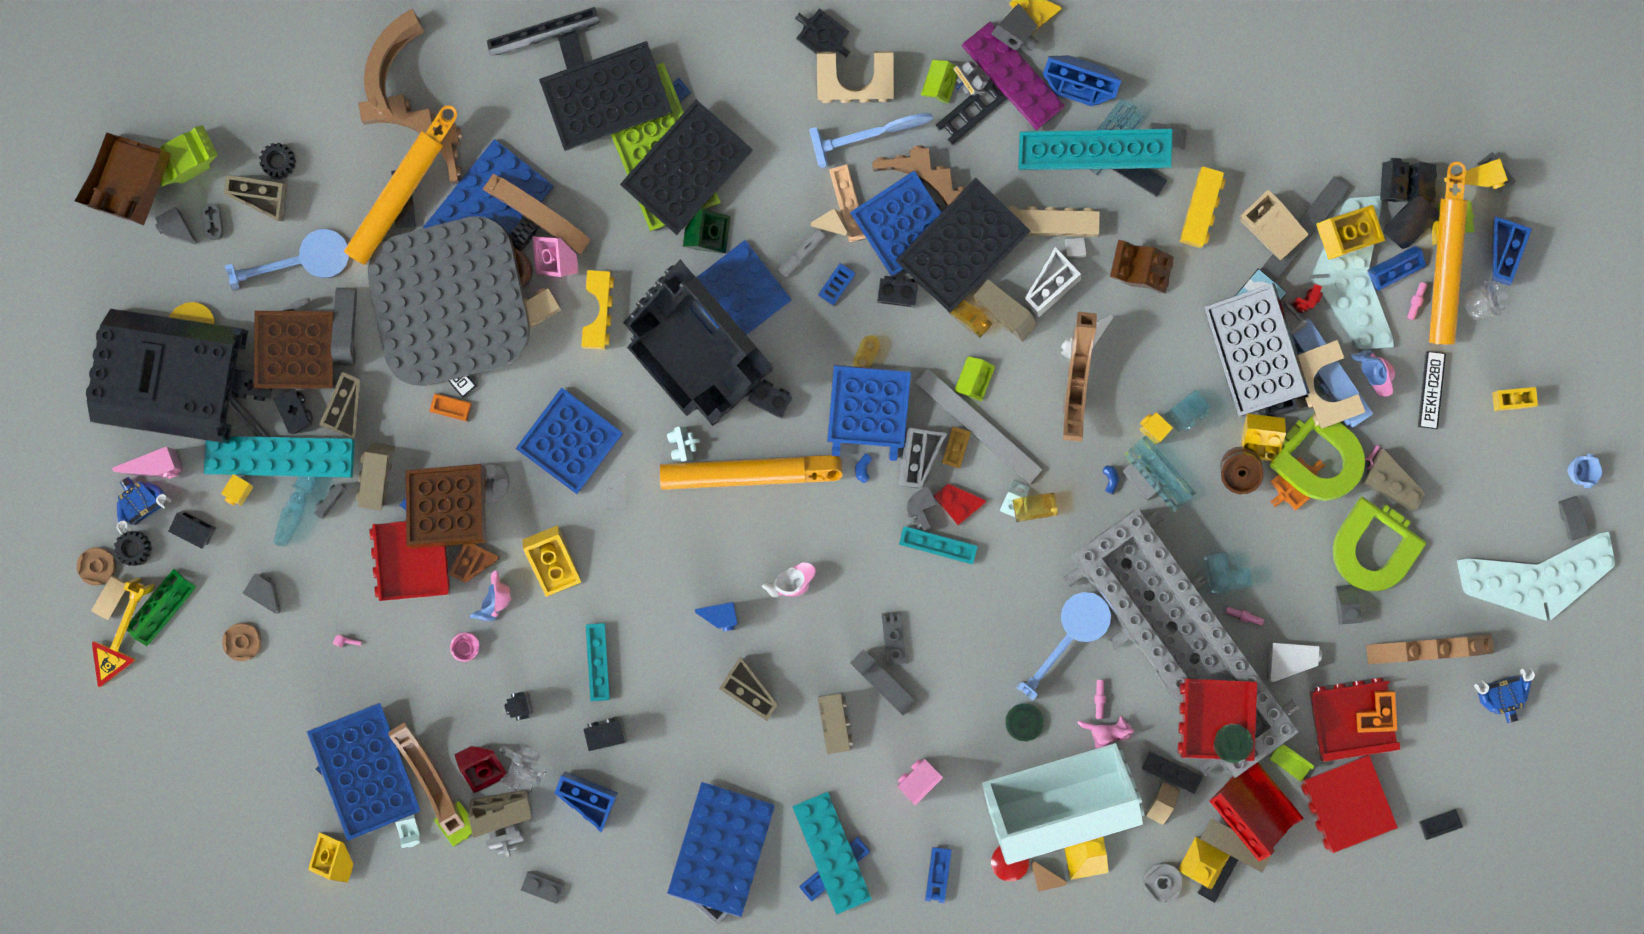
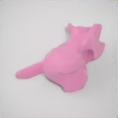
[1078,716,1134,748]

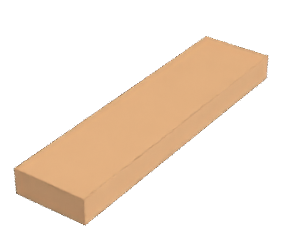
[829,164,866,243]

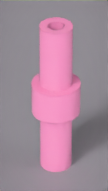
[1407,282,1427,320]
[1225,606,1264,626]
[1094,680,1106,719]

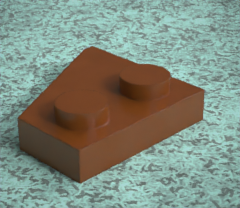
[448,544,499,583]

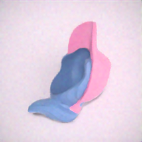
[1351,349,1395,397]
[470,571,511,621]

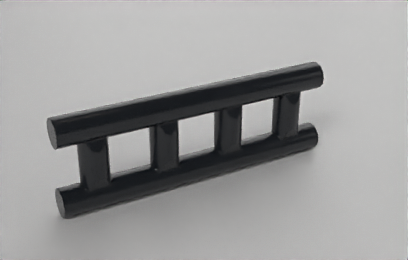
[935,79,1008,145]

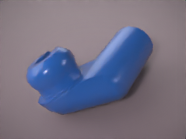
[855,453,872,483]
[1103,465,1120,495]

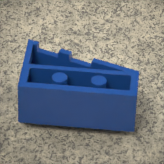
[554,771,618,832]

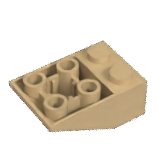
[1240,190,1308,261]

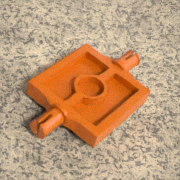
[1270,457,1325,511]

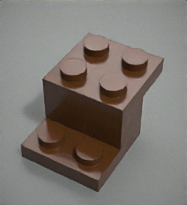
[1110,240,1174,294]

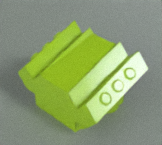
[159,125,218,186]

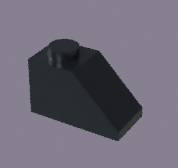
[1265,394,1308,417]

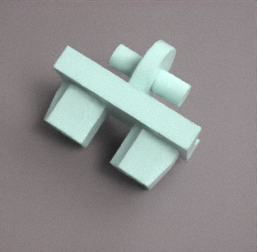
[667,427,700,462]

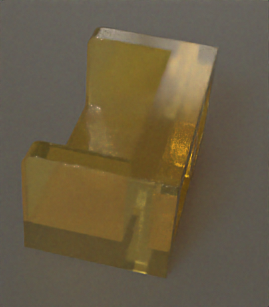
[1012,492,1058,522]

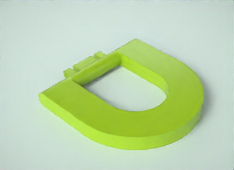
[1269,412,1365,501]
[1333,496,1426,591]

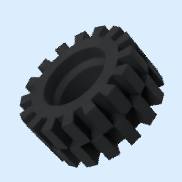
[259,143,296,179]
[510,216,539,251]
[113,531,152,566]

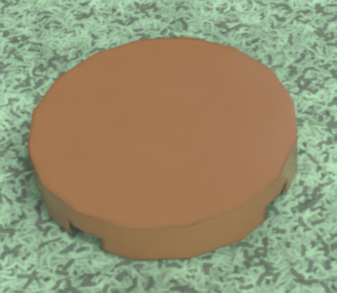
[77,547,116,585]
[222,623,262,661]

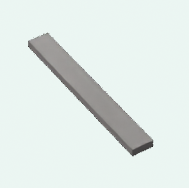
[915,368,1042,484]

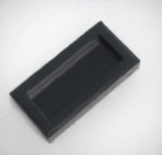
[1419,809,1463,840]

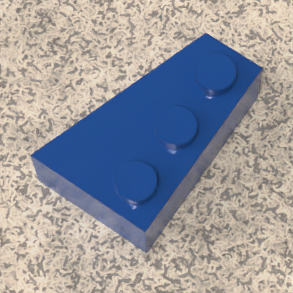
[1492,216,1532,286]

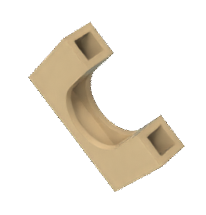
[817,51,894,103]
[1298,340,1365,429]

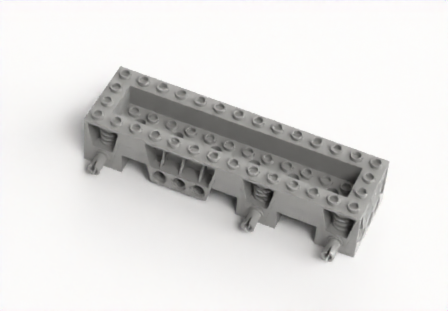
[1063,509,1300,778]

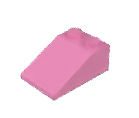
[112,446,183,479]
[897,759,943,805]

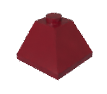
[454,746,509,793]

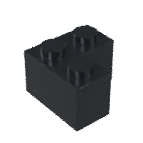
[583,716,627,751]

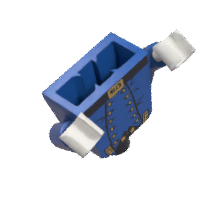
[116,477,172,535]
[1474,668,1535,723]

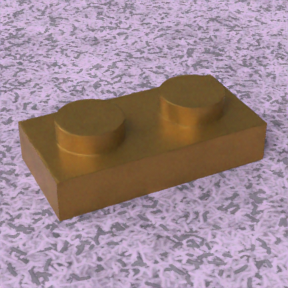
[942,427,971,469]

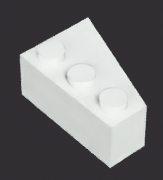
[1025,247,1081,317]

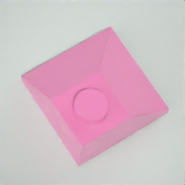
[532,236,578,277]

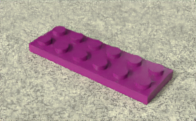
[961,21,1065,131]

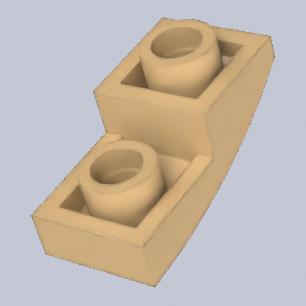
[91,575,126,620]

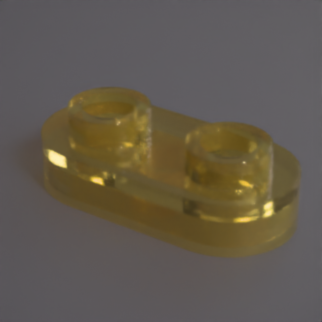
[853,335,880,368]

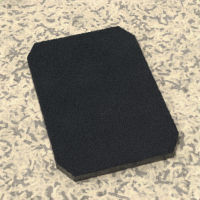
[1383,195,1439,249]

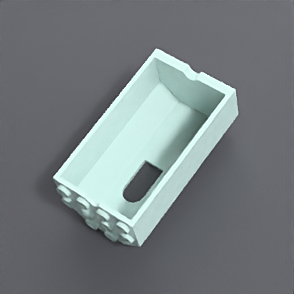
[982,743,1144,865]

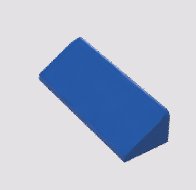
[1367,246,1426,291]

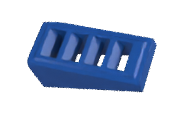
[818,263,855,306]

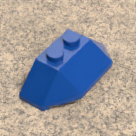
[1043,55,1122,106]

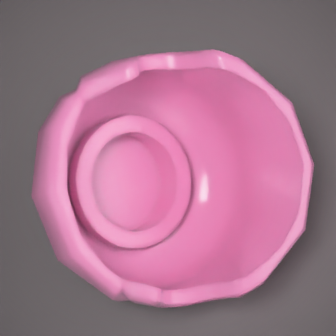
[450,632,479,662]

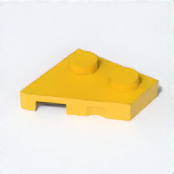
[1009,0,1062,33]

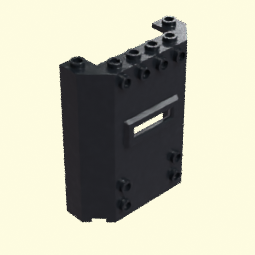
[86,308,248,444]

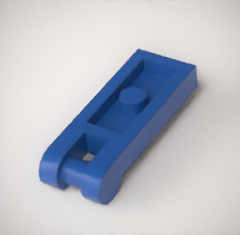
[925,847,952,903]

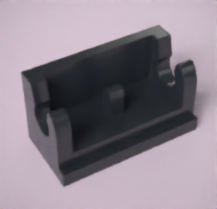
[168,510,216,549]

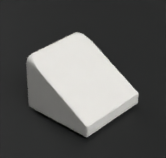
[1065,238,1086,258]

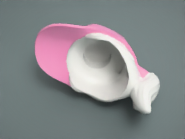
[762,563,816,597]

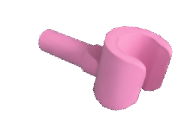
[1365,445,1381,470]
[333,635,361,648]

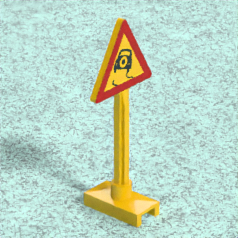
[92,577,155,687]

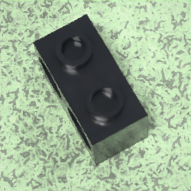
[877,276,918,308]
[747,379,792,419]

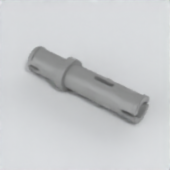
[778,229,826,278]

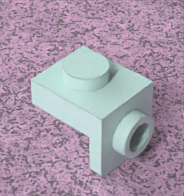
[395,814,421,848]

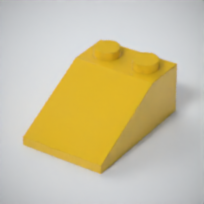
[1444,159,1508,189]
[1316,205,1385,260]
[522,525,581,597]

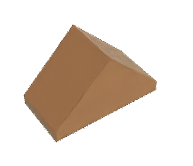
[1031,860,1067,892]

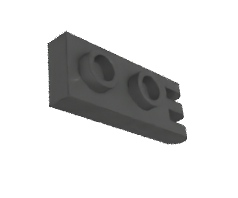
[881,612,906,665]

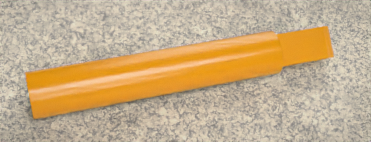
[344,105,457,265]
[1429,161,1468,345]
[660,455,842,490]

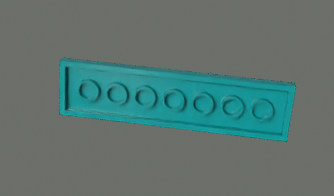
[1018,129,1173,170]
[204,436,355,478]

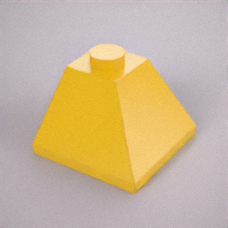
[308,832,353,883]
[1064,836,1108,880]
[1178,837,1230,890]

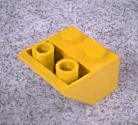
[1241,413,1286,461]

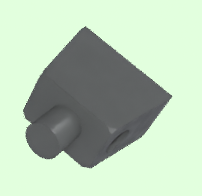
[991,3,1039,51]

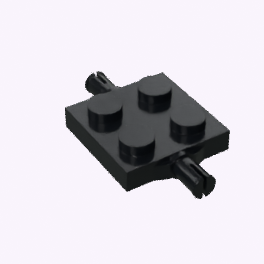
[795,8,851,58]

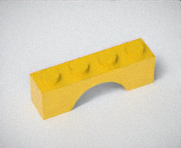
[581,270,615,350]

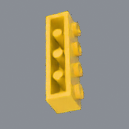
[1179,166,1226,248]

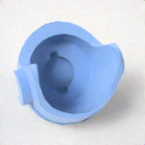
[1567,454,1603,488]

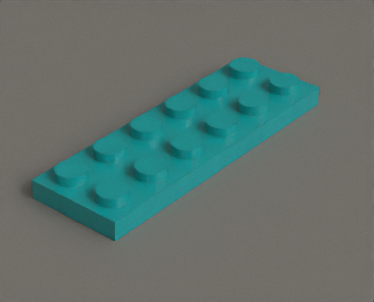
[792,792,872,915]

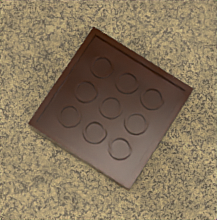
[74,132,171,226]
[254,310,333,390]
[405,464,487,549]

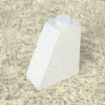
[1267,643,1322,682]

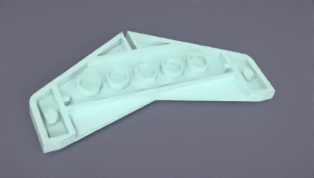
[1311,196,1394,350]
[1457,532,1615,621]

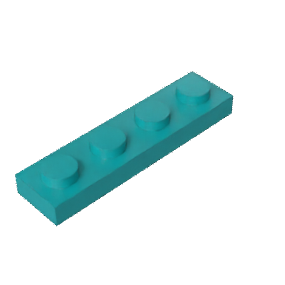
[898,526,978,565]
[585,623,610,702]

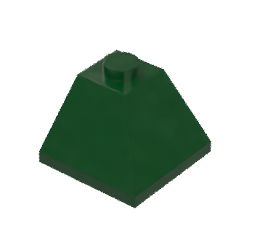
[682,208,731,254]

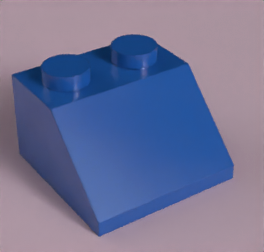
[695,602,738,632]

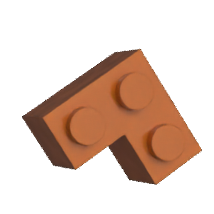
[1356,690,1397,732]

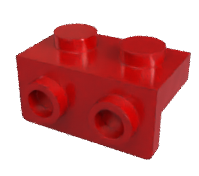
[1290,284,1323,313]

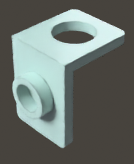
[1000,480,1030,518]

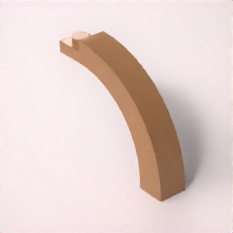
[364,8,425,121]
[483,174,591,255]
[388,722,465,836]

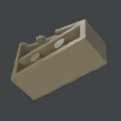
[224,175,288,221]
[356,442,395,511]
[719,656,778,721]
[818,693,853,755]

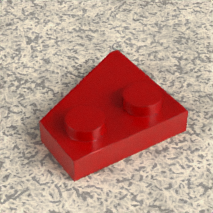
[933,484,986,526]

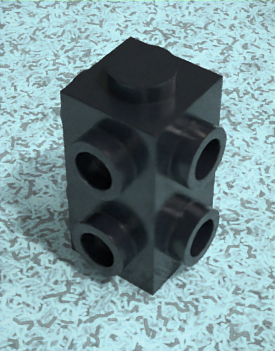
[1380,158,1410,203]
[1407,162,1437,203]
[504,691,533,721]

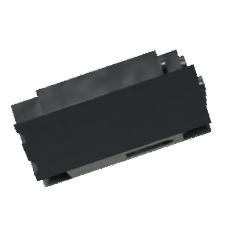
[623,259,773,426]

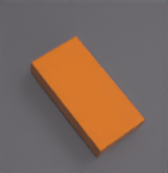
[429,393,472,422]

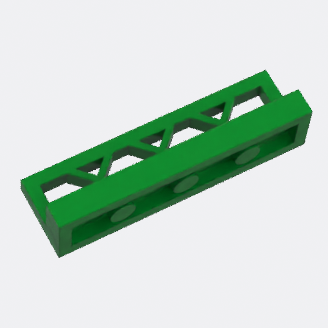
[127,568,196,646]

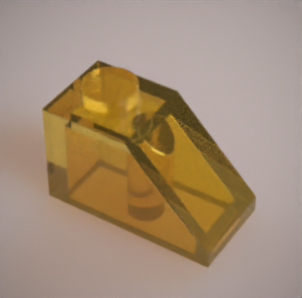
[947,300,992,338]

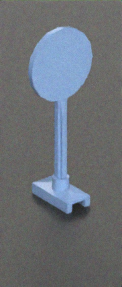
[809,113,933,168]
[225,229,349,291]
[1015,592,1111,700]

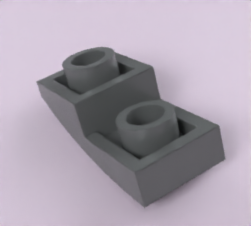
[1558,496,1589,541]

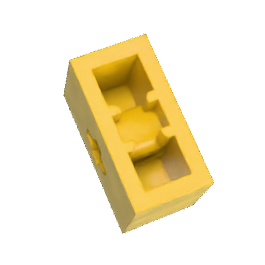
[1492,387,1538,412]
[1139,412,1173,445]

